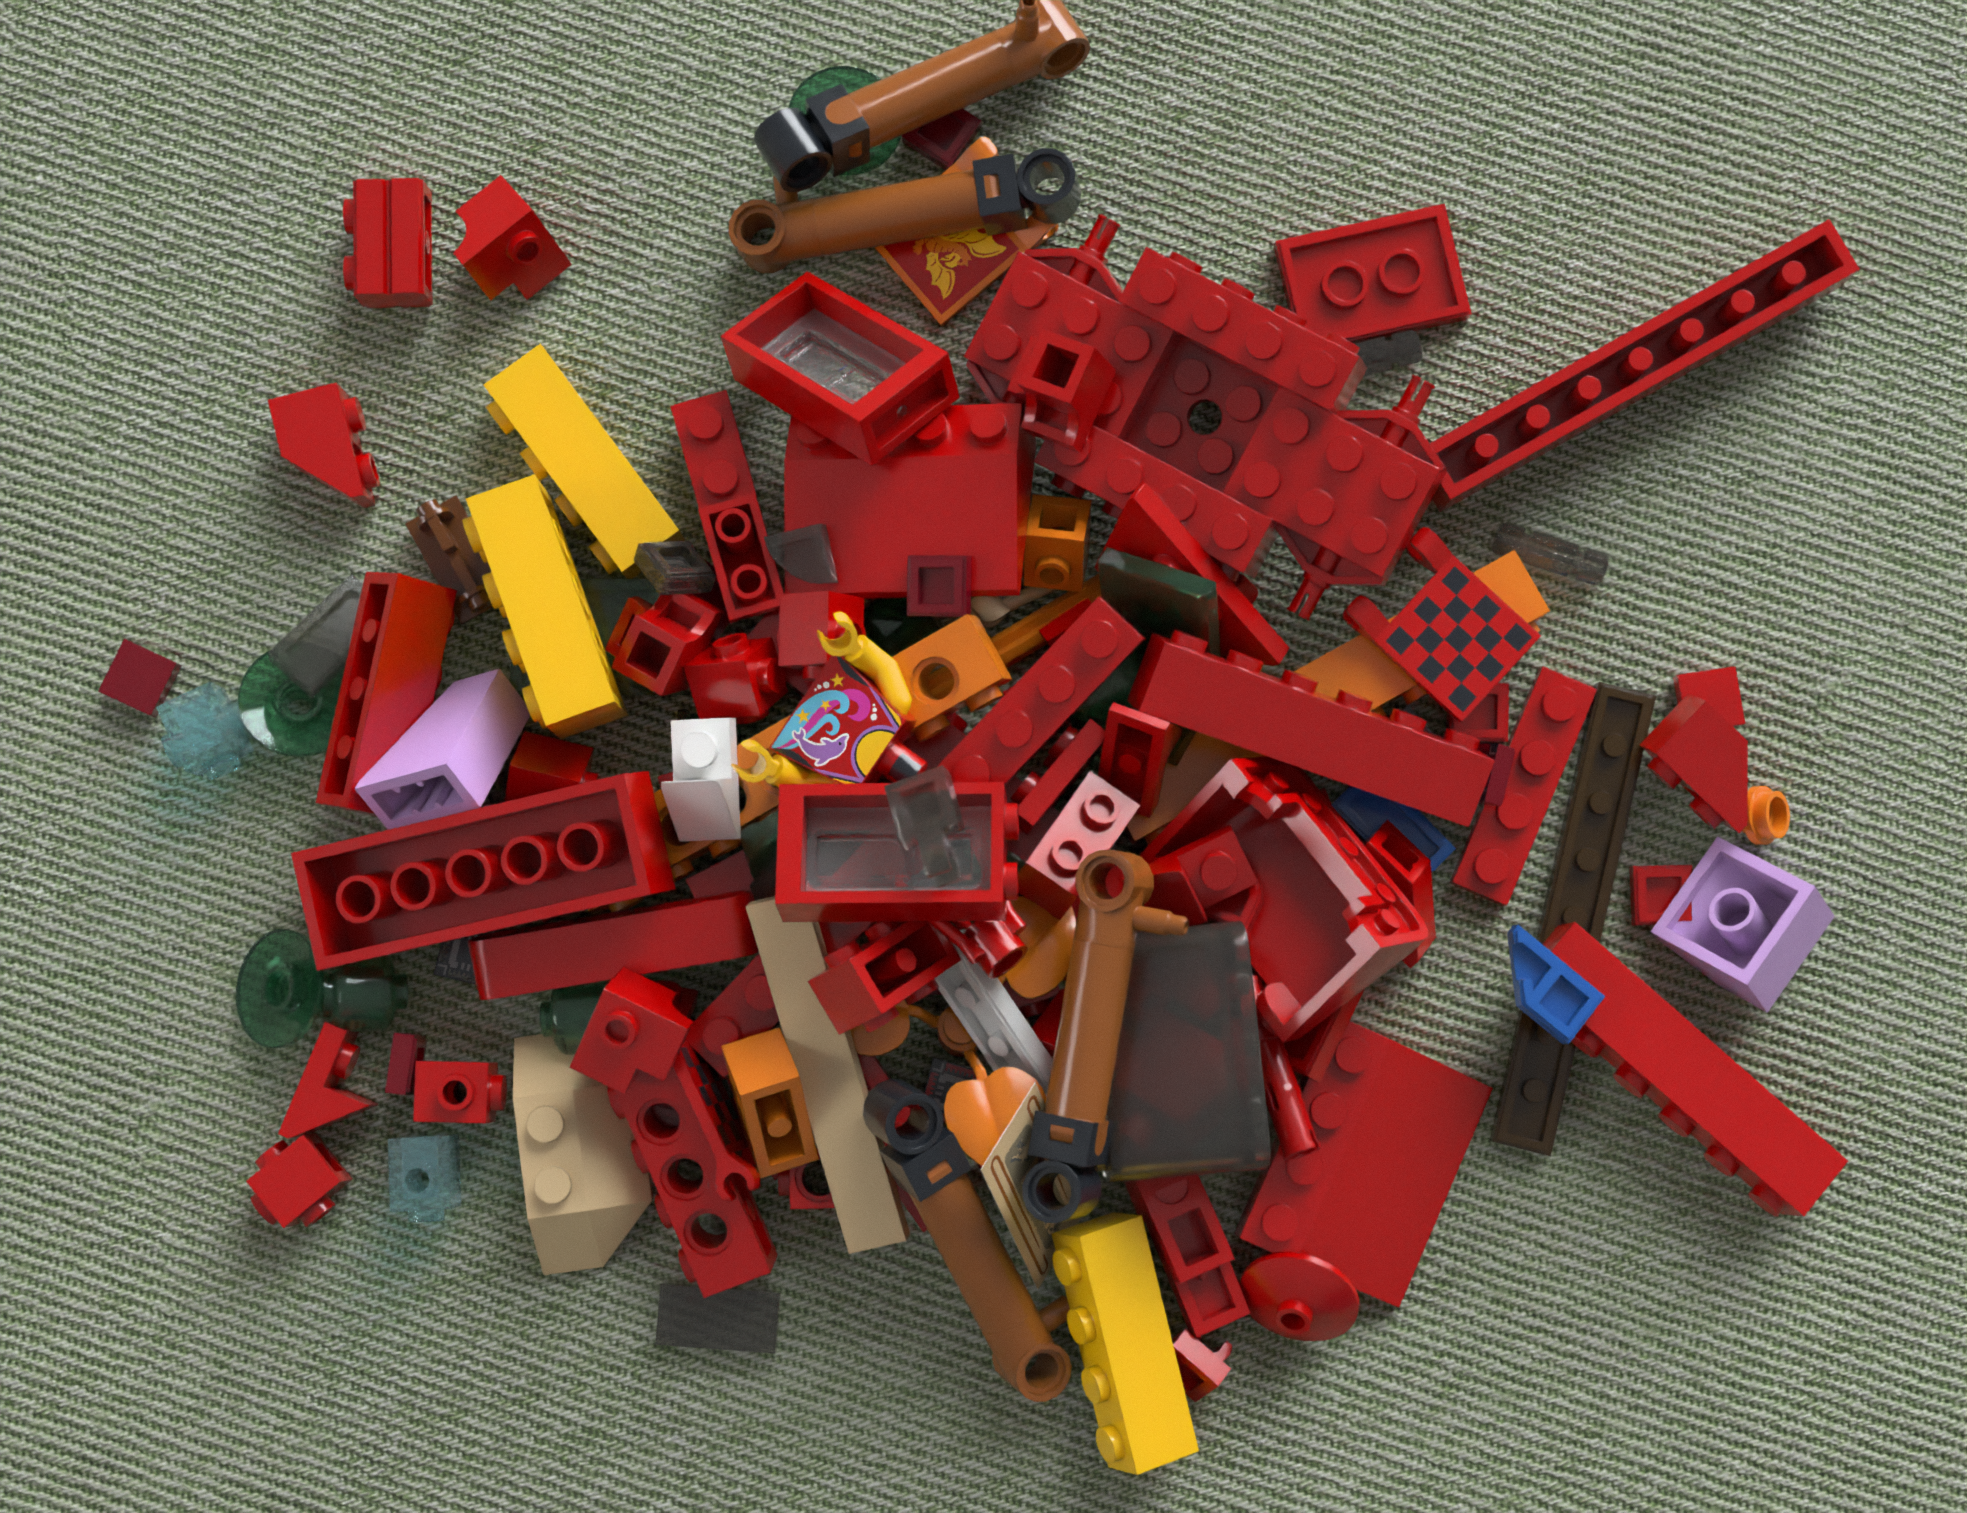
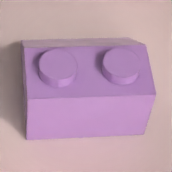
[1650,836,1835,1013]

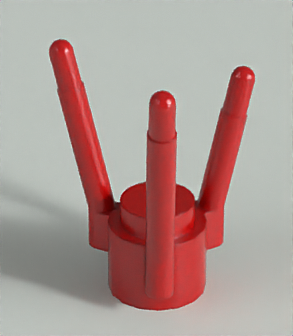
[894,832,1028,979]

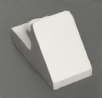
[661,718,741,841]

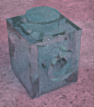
[156,682,254,780]
[388,1134,461,1223]

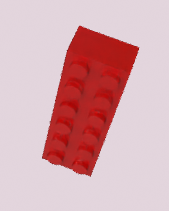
[291,771,675,971]

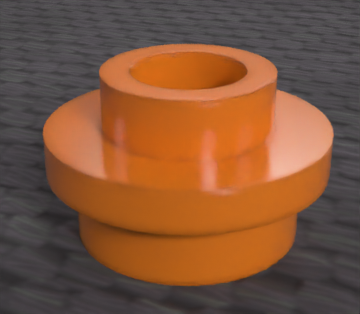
[1742,786,1790,845]

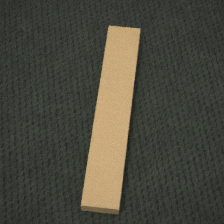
[745,896,910,1254]

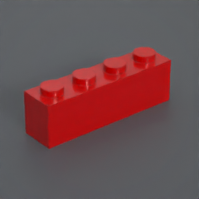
[315,572,457,817]

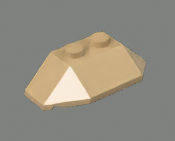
[513,1030,653,1275]

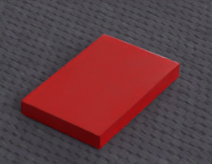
[1274,204,1472,344]

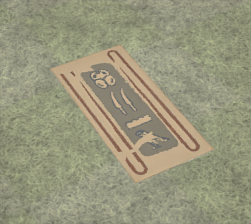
[980,1082,1081,1290]

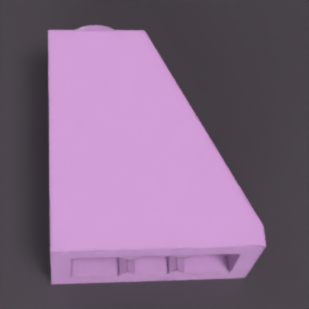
[355,669,530,830]

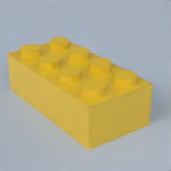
[462,474,628,739]

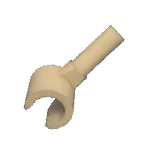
[971,587,1052,628]

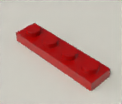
[1449,666,1597,906]

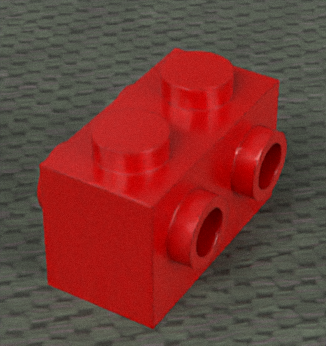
[807,921,962,1035]

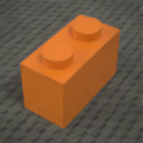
[721,1027,818,1179]

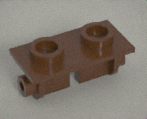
[405,495,493,625]

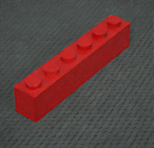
[1127,629,1495,827]
[1543,922,1848,1217]

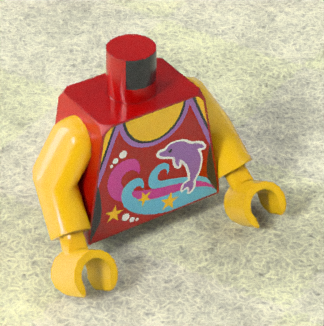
[731,612,929,787]

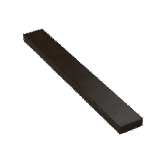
[1489,682,1656,1156]

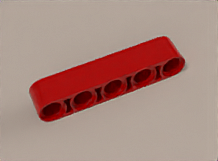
[468,890,759,1000]

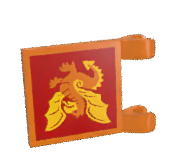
[874,136,1059,327]

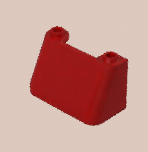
[1140,756,1428,1043]

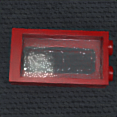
[720,271,960,466]
[775,782,1019,922]

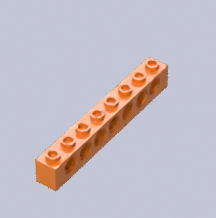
[588,614,1013,912]

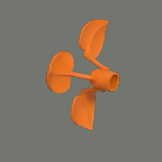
[850,896,1076,1166]

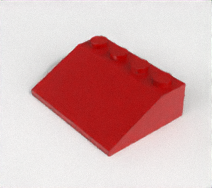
[784,403,1037,599]
[1234,1021,1493,1308]

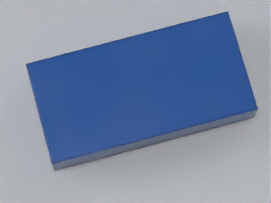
[1332,786,1456,873]

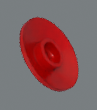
[1239,1252,1360,1341]

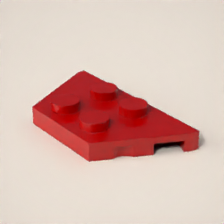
[1094,482,1290,666]

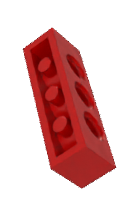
[607,1067,778,1298]

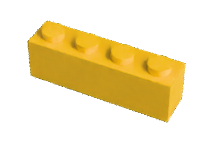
[484,343,685,581]
[1051,1212,1199,1475]

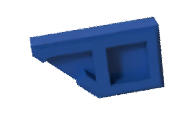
[1507,925,1605,1044]

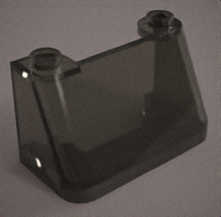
[1093,921,1271,1183]

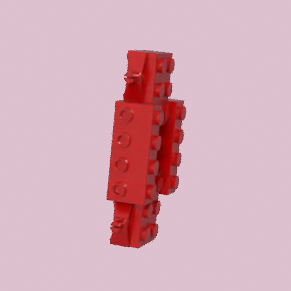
[964,214,1447,621]

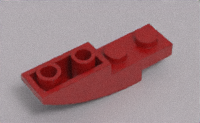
[670,390,784,623]
[1106,1103,1251,1338]

